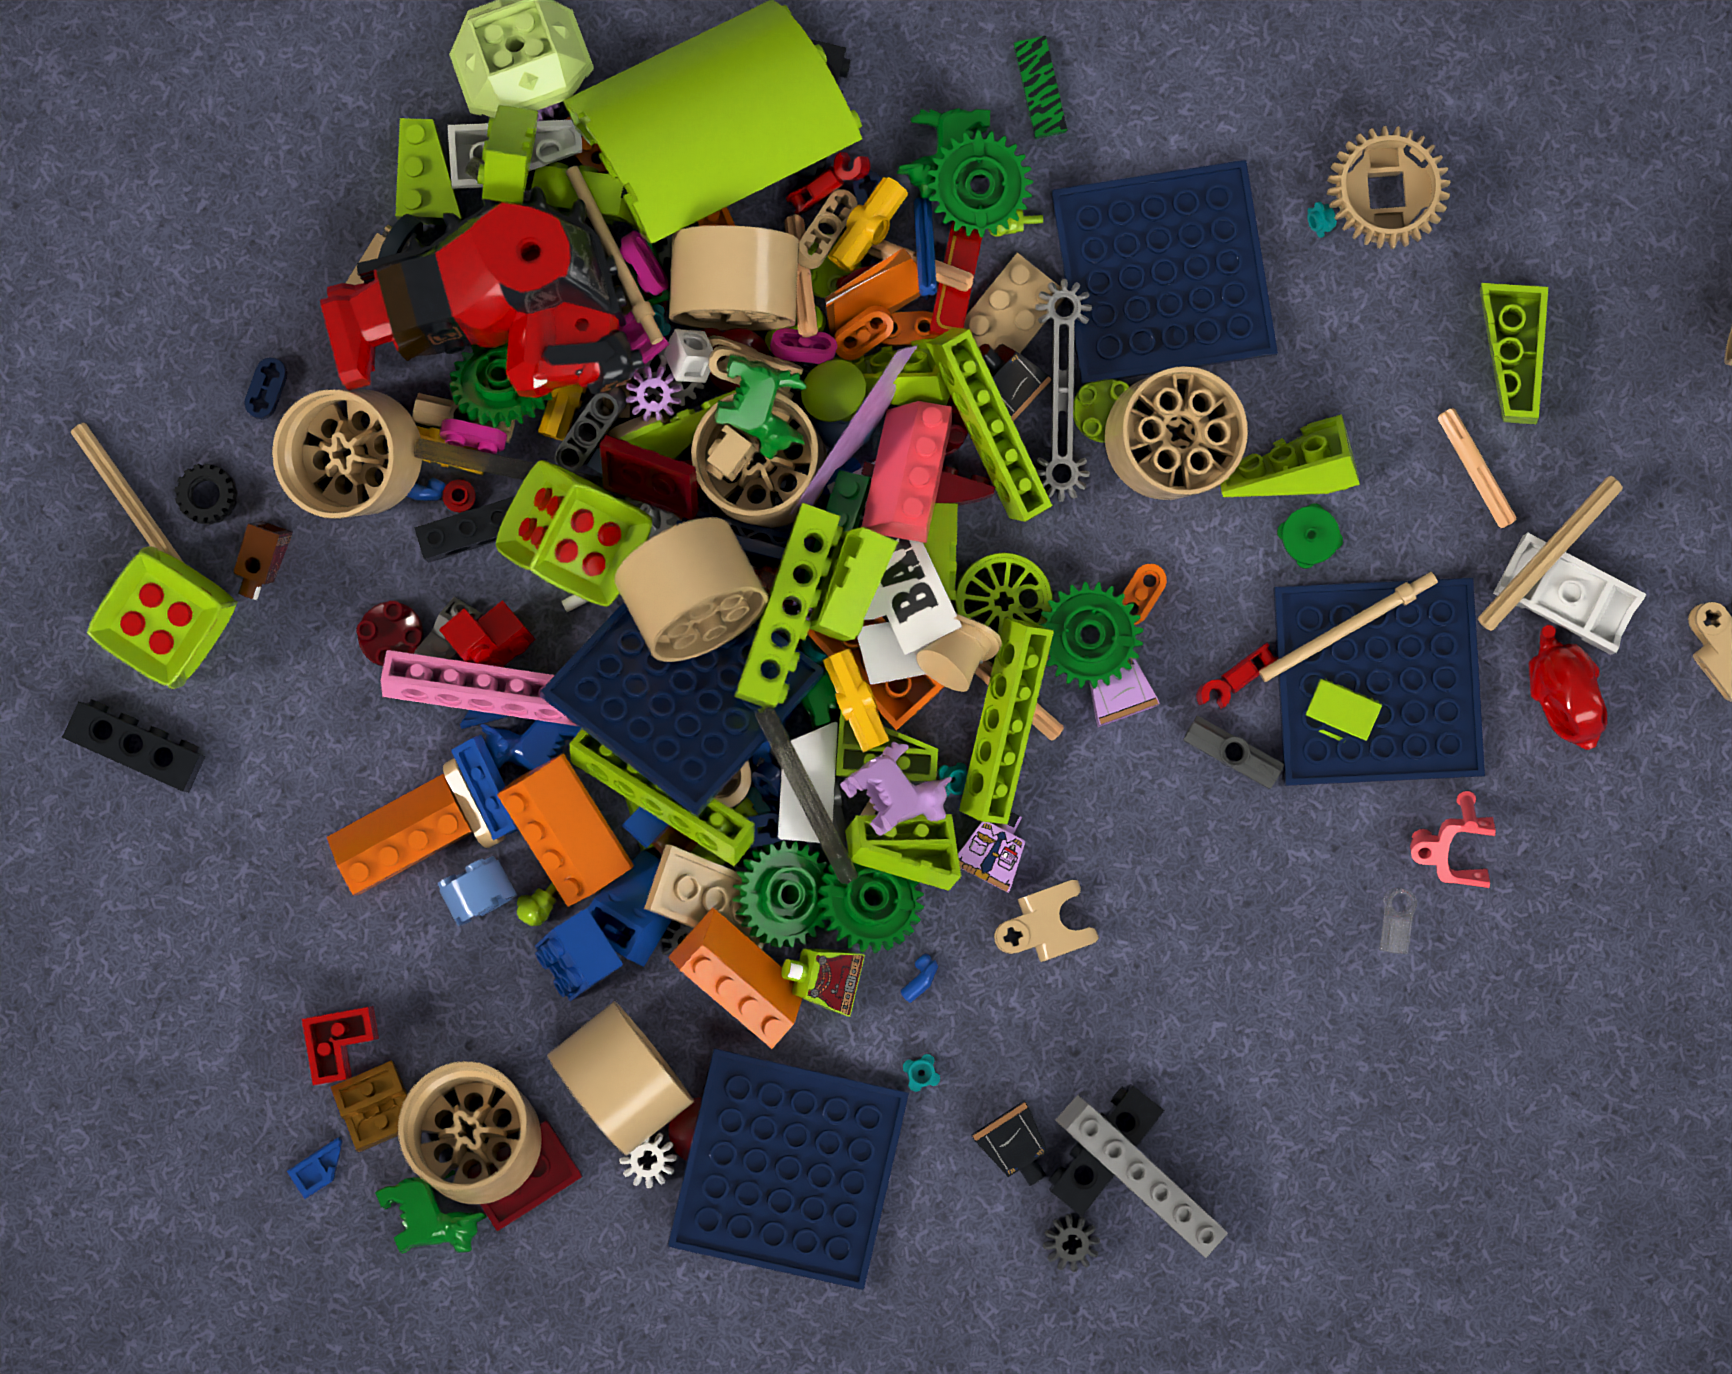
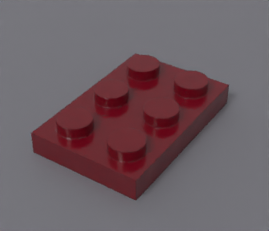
[600,435,698,520]
[468,1120,583,1232]

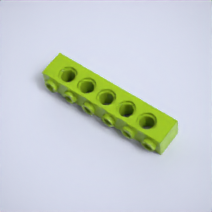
[926,327,1052,522]
[734,503,843,710]
[959,618,1054,824]
[569,729,754,866]

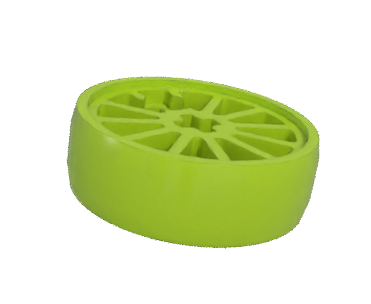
[954,552,1054,636]

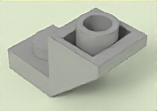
[414,597,482,660]

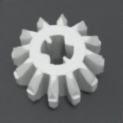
[620,1133,677,1188]

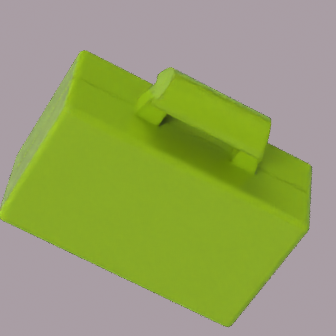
[1306,678,1382,743]

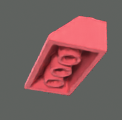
[861,401,952,543]

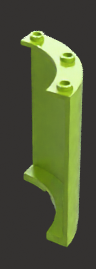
[563,0,862,244]

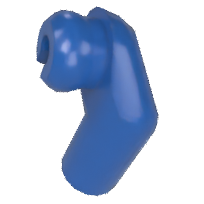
[406,478,446,501]
[900,953,938,1003]

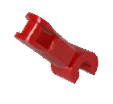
[785,152,870,215]
[1196,642,1278,708]

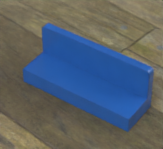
[451,735,519,840]

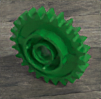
[927,129,1033,237]
[449,343,555,428]
[1038,582,1144,689]
[733,840,831,948]
[817,854,924,953]

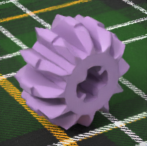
[626,366,682,422]

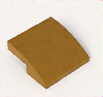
[330,1060,408,1152]

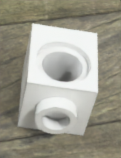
[664,329,713,383]

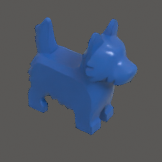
[480,720,582,771]

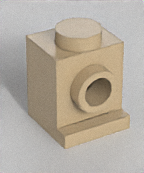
[705,425,756,482]

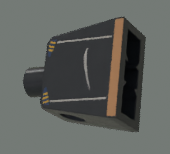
[979,344,1052,422]
[971,1101,1047,1186]

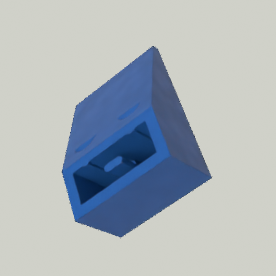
[588,850,672,967]
[535,908,623,1002]

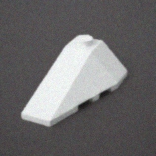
[448,120,582,189]

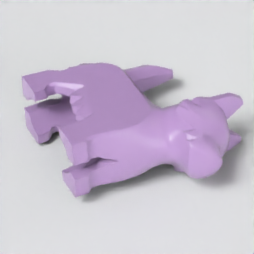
[840,742,952,836]

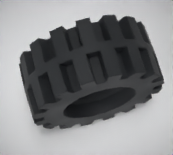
[175,463,238,525]

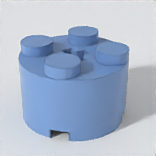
[437,856,517,927]

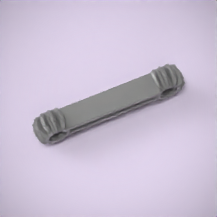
[1035,279,1092,502]

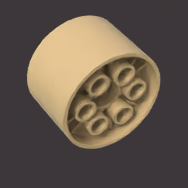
[669,225,799,331]
[1105,367,1248,500]
[273,389,423,518]
[691,393,828,528]
[615,518,768,662]
[547,1001,694,1155]
[398,1062,542,1204]

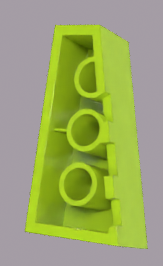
[1480,283,1549,424]

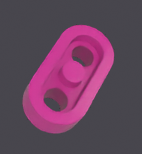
[620,231,669,295]
[770,328,837,364]
[439,419,507,455]

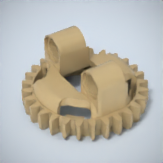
[1327,126,1450,249]

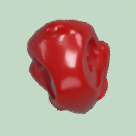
[1528,625,1608,750]

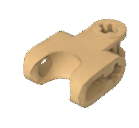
[708,335,803,400]
[1688,602,1732,702]
[994,880,1099,962]

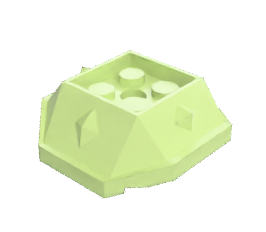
[449,0,594,118]

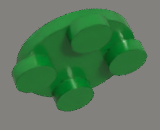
[1277,503,1343,569]

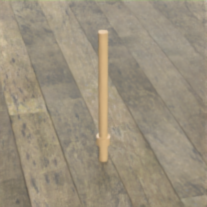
[566,166,664,345]
[1259,572,1438,682]

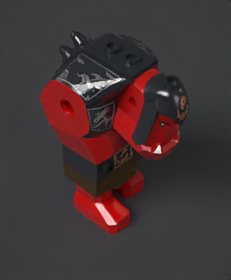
[320,186,645,398]

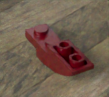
[861,459,996,506]

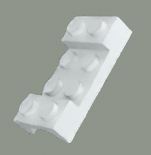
[1493,533,1646,655]

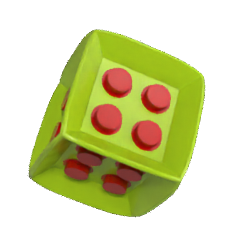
[495,460,653,607]
[86,546,238,689]

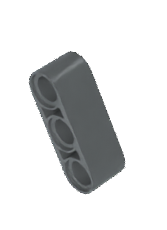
[555,387,627,472]

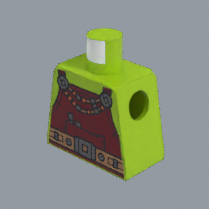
[781,948,865,1017]

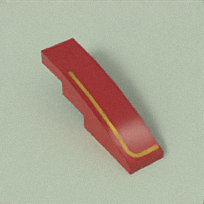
[929,220,982,336]

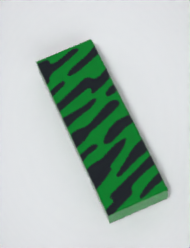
[1014,35,1067,139]

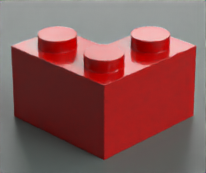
[439,600,536,667]
[302,1006,379,1085]

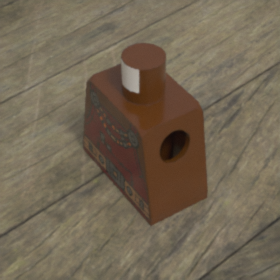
[234,521,293,600]

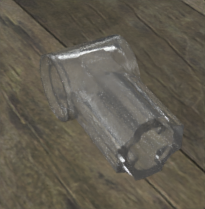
[1378,887,1417,954]

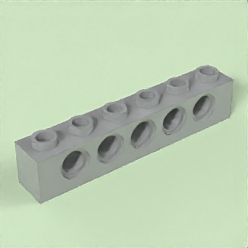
[1055,1095,1228,1258]

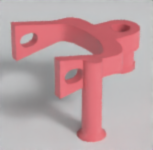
[1410,791,1496,888]

